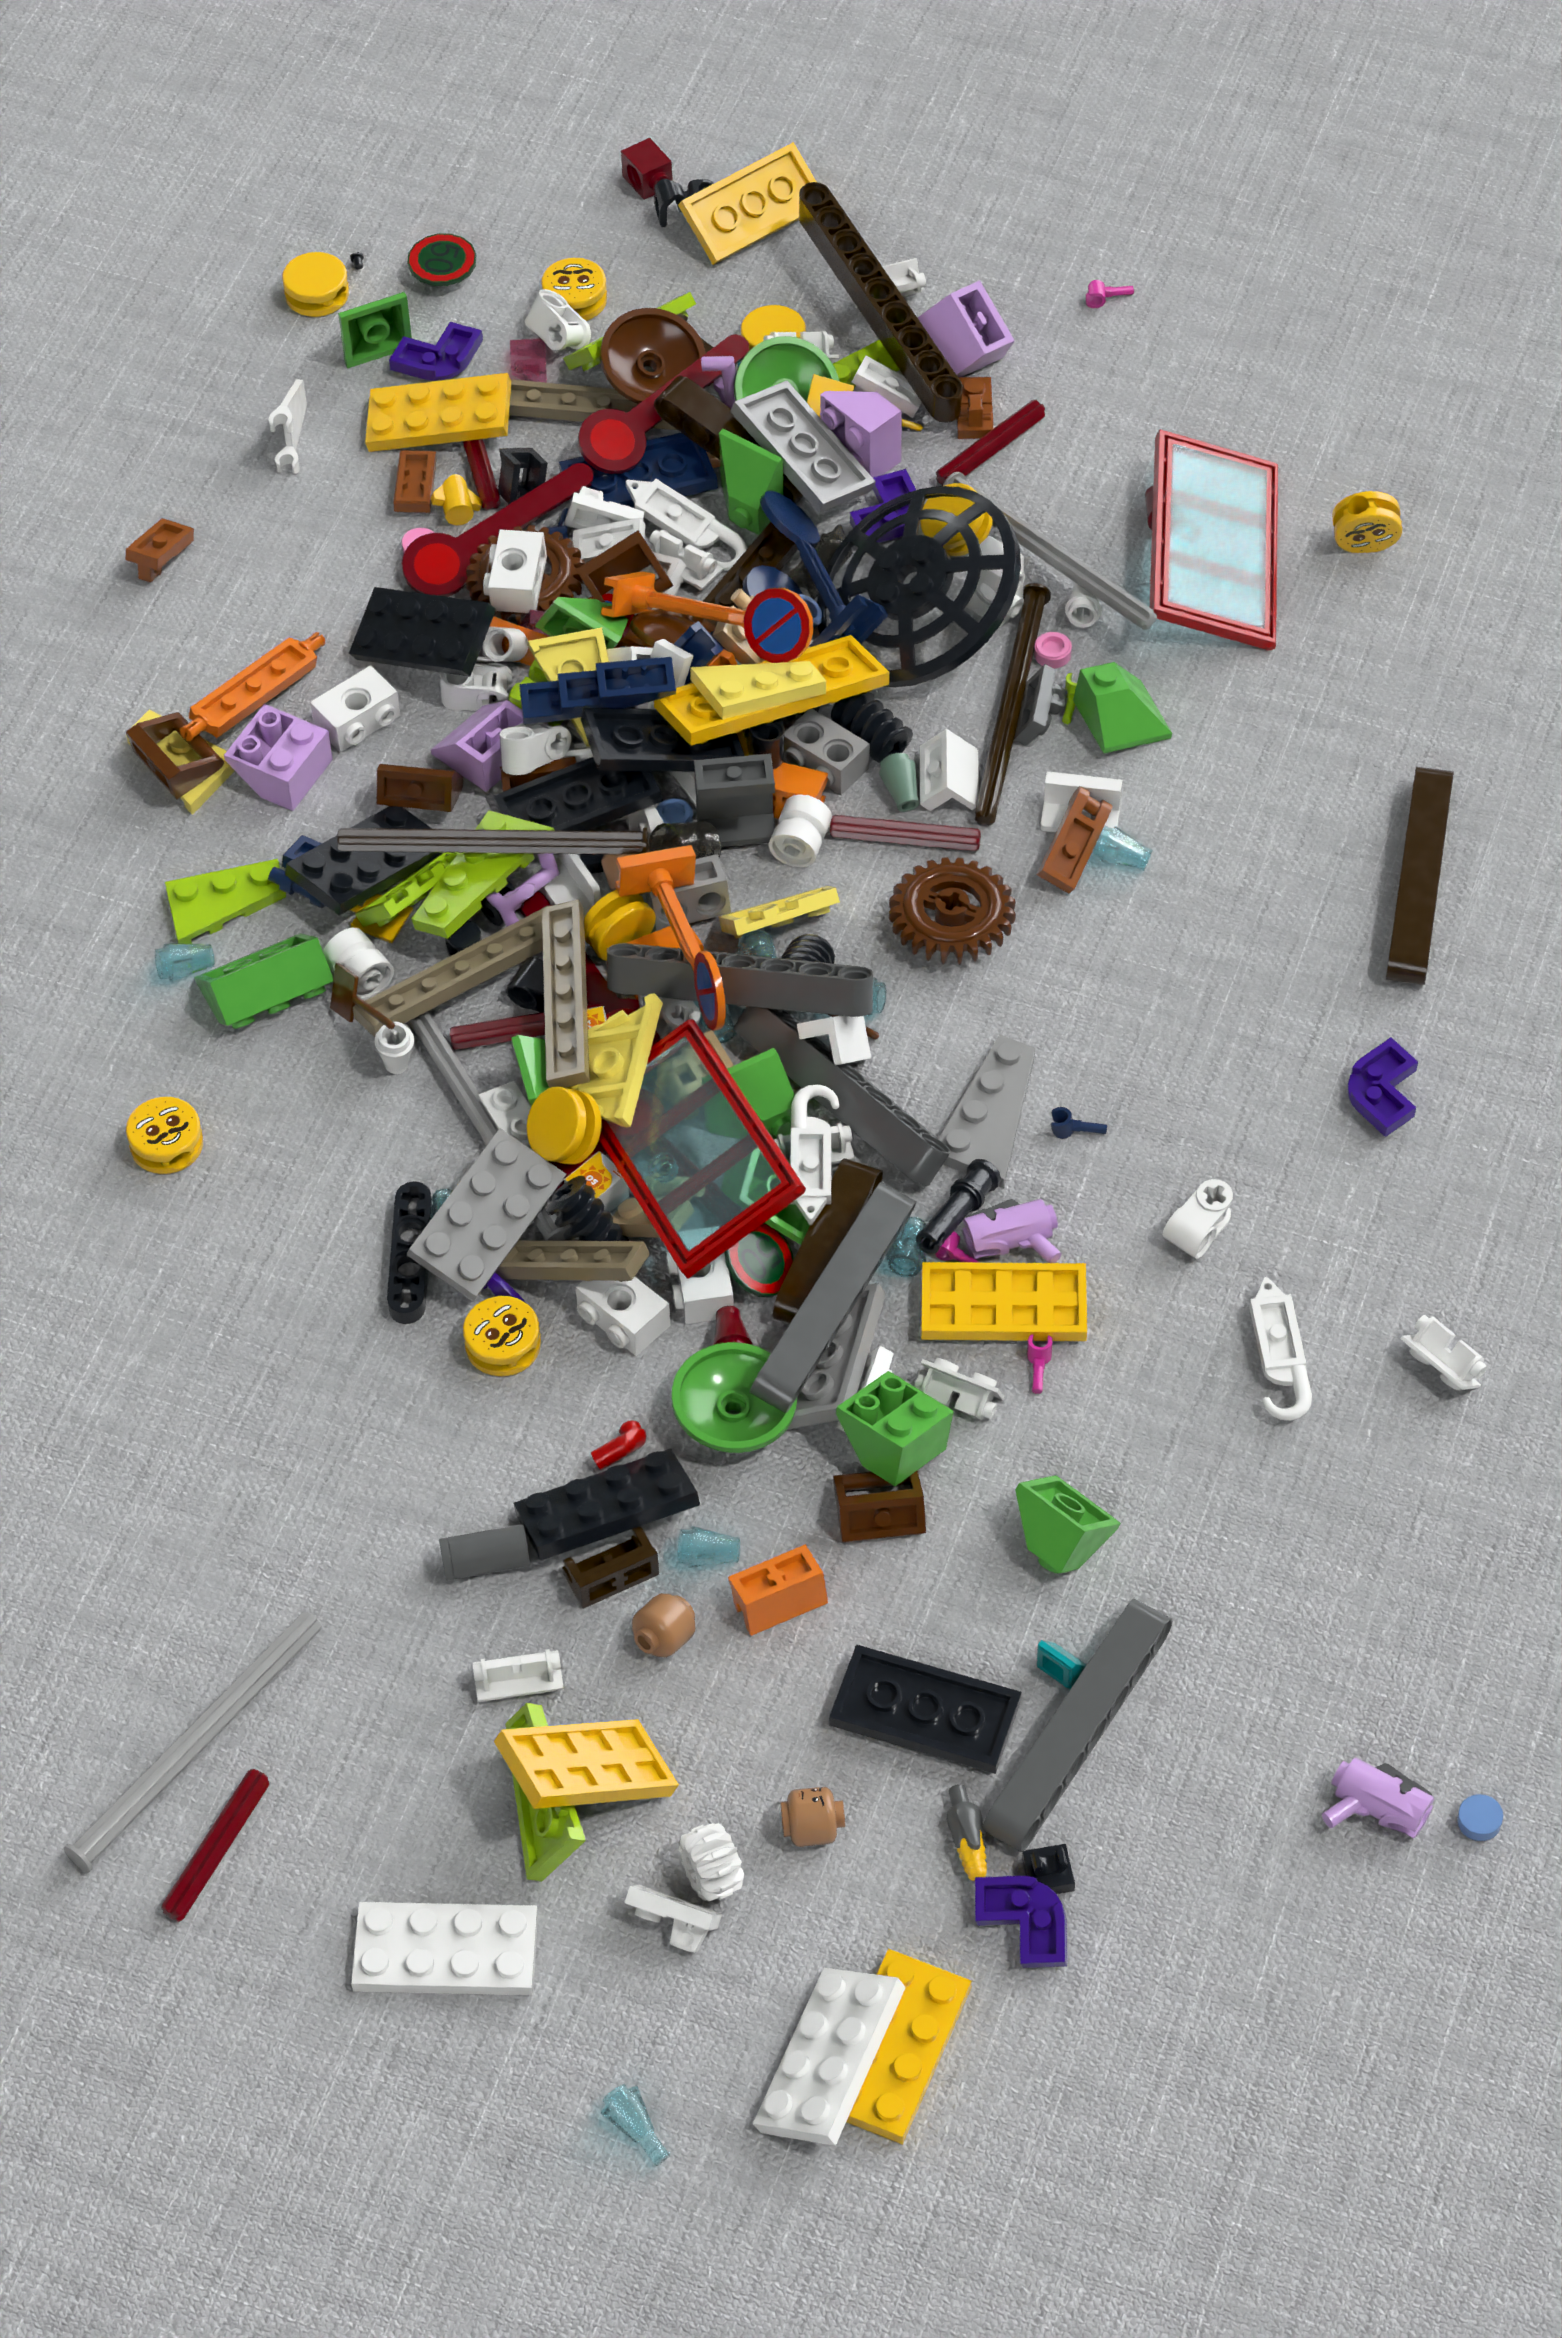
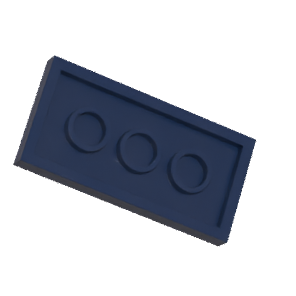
[559,432,718,509]

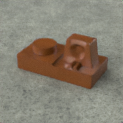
[957,377,994,439]
[125,518,194,583]

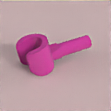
[1086,280,1134,308]
[935,1231,979,1262]
[1027,1334,1053,1394]

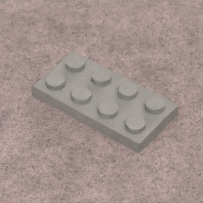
[730,381,876,513]
[407,1128,566,1302]

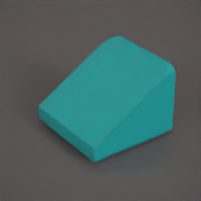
[1037,1640,1087,1689]

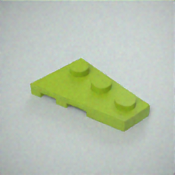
[165,858,286,950]

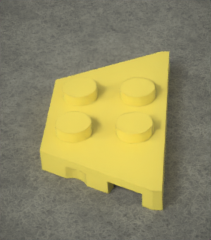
[566,993,663,1128]

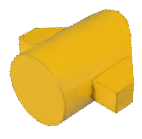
[430,474,482,525]

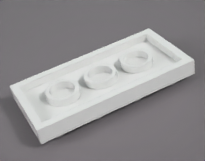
[351,1902,538,1996]
[753,1967,906,2146]

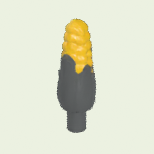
[947,1785,987,1881]

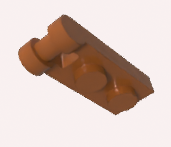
[1036,786,1113,894]

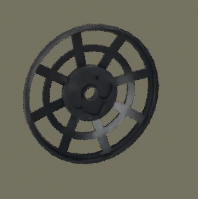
[817,486,1021,688]

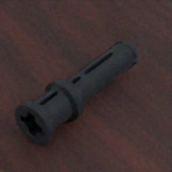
[916,1159,1001,1254]

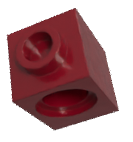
[621,138,673,200]

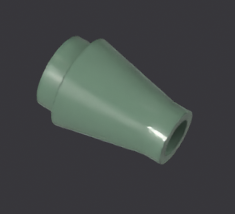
[879,753,920,812]

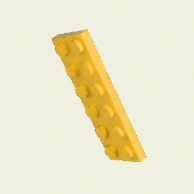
[654,635,890,746]

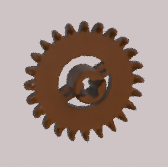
[466,525,585,626]
[889,857,1016,965]

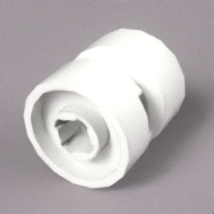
[768,794,832,868]
[323,927,394,1001]

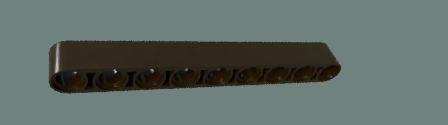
[799,182,963,423]

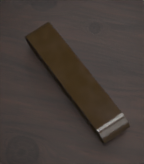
[654,376,803,504]
[772,1158,883,1324]

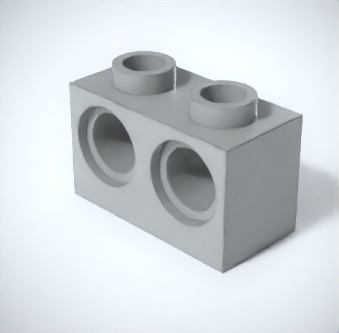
[783,709,870,795]
[646,854,731,931]

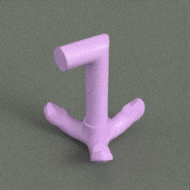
[701,356,736,408]
[486,854,560,927]

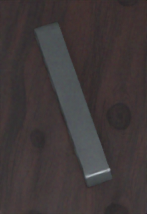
[607,943,873,1017]
[734,1006,950,1186]
[749,1182,917,1413]
[982,1599,1173,1852]

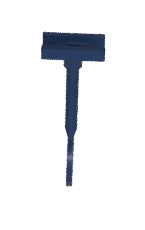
[760,490,888,647]
[674,565,804,685]

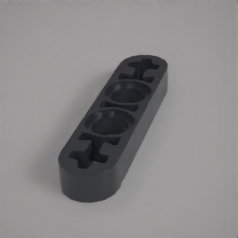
[387,1181,433,1324]

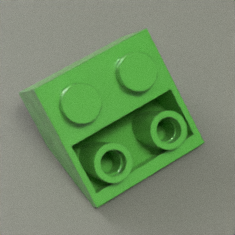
[836,1371,954,1486]

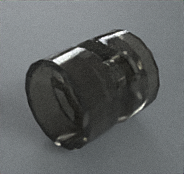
[648,821,722,859]

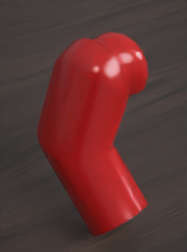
[591,1420,647,1470]

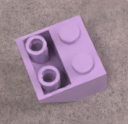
[918,280,1015,377]
[820,391,902,478]
[431,700,523,792]
[224,704,333,811]

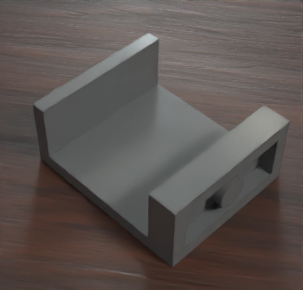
[694,754,775,849]

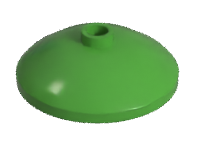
[734,336,839,402]
[671,1342,797,1453]

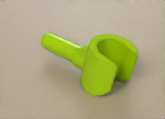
[1062,673,1077,724]

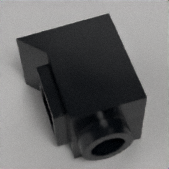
[498,448,548,505]

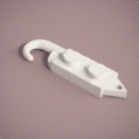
[626,479,748,571]
[790,1085,839,1225]
[1249,1277,1312,1421]

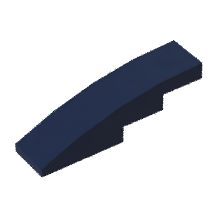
[520,657,676,725]

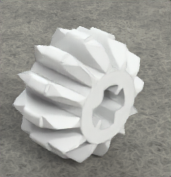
[679,1823,744,1901]

